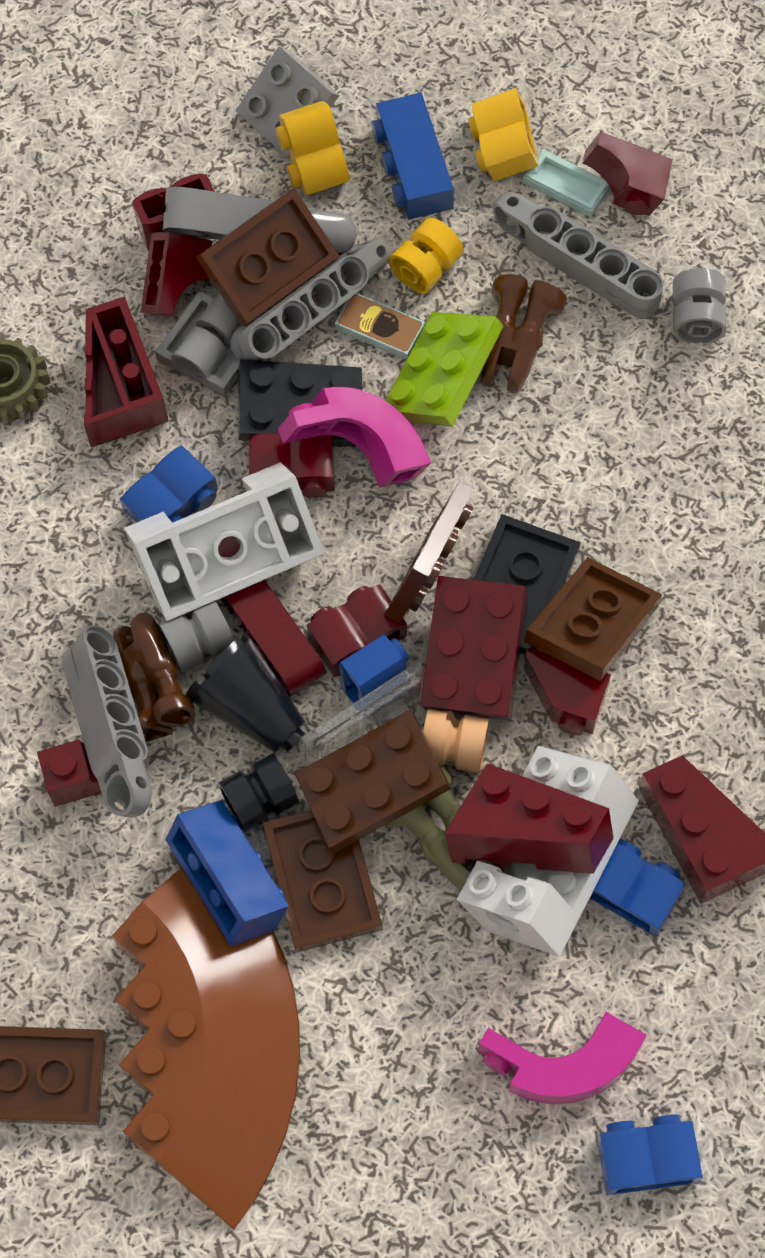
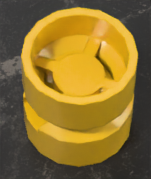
[388,217,464,295]

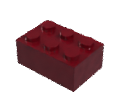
[420,576,528,721]

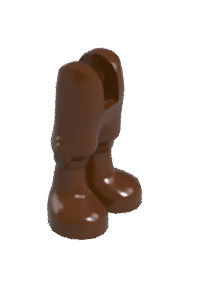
[481,274,567,394]
[113,613,196,742]

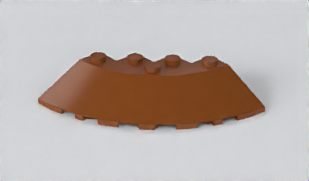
[112,867,300,1230]

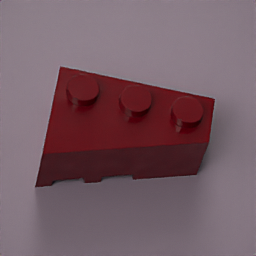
[84,296,169,448]
[639,755,765,904]
[444,763,614,874]

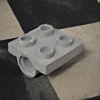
[235,46,340,158]
[155,291,260,396]

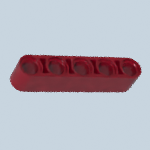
[218,536,327,697]

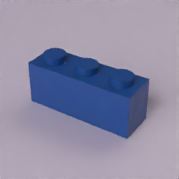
[371,92,454,220]
[165,800,289,946]

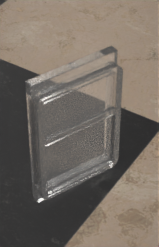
[301,661,424,766]

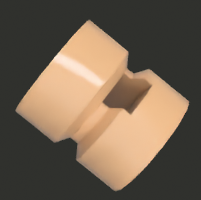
[423,707,490,774]

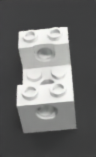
[124,462,325,621]
[457,746,639,957]

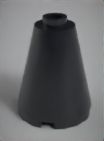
[186,633,306,753]

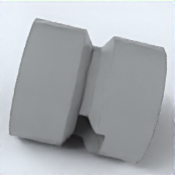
[673,268,727,343]
[158,601,234,673]

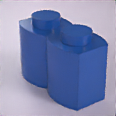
[120,445,218,523]
[338,634,409,717]
[590,839,685,937]
[597,1114,703,1195]

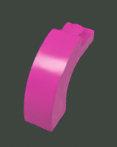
[278,387,431,488]
[478,1012,647,1104]

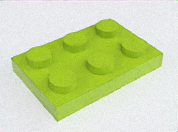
[385,312,504,427]

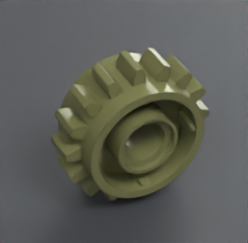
[0,337,50,425]

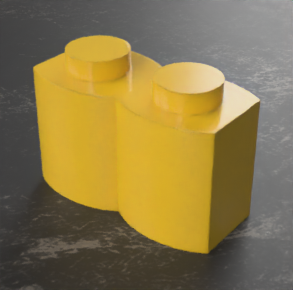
[468,88,539,182]
[275,101,350,196]

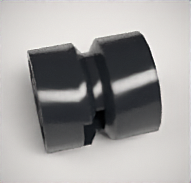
[218,753,299,833]

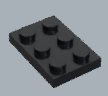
[238,359,362,447]
[474,514,581,655]

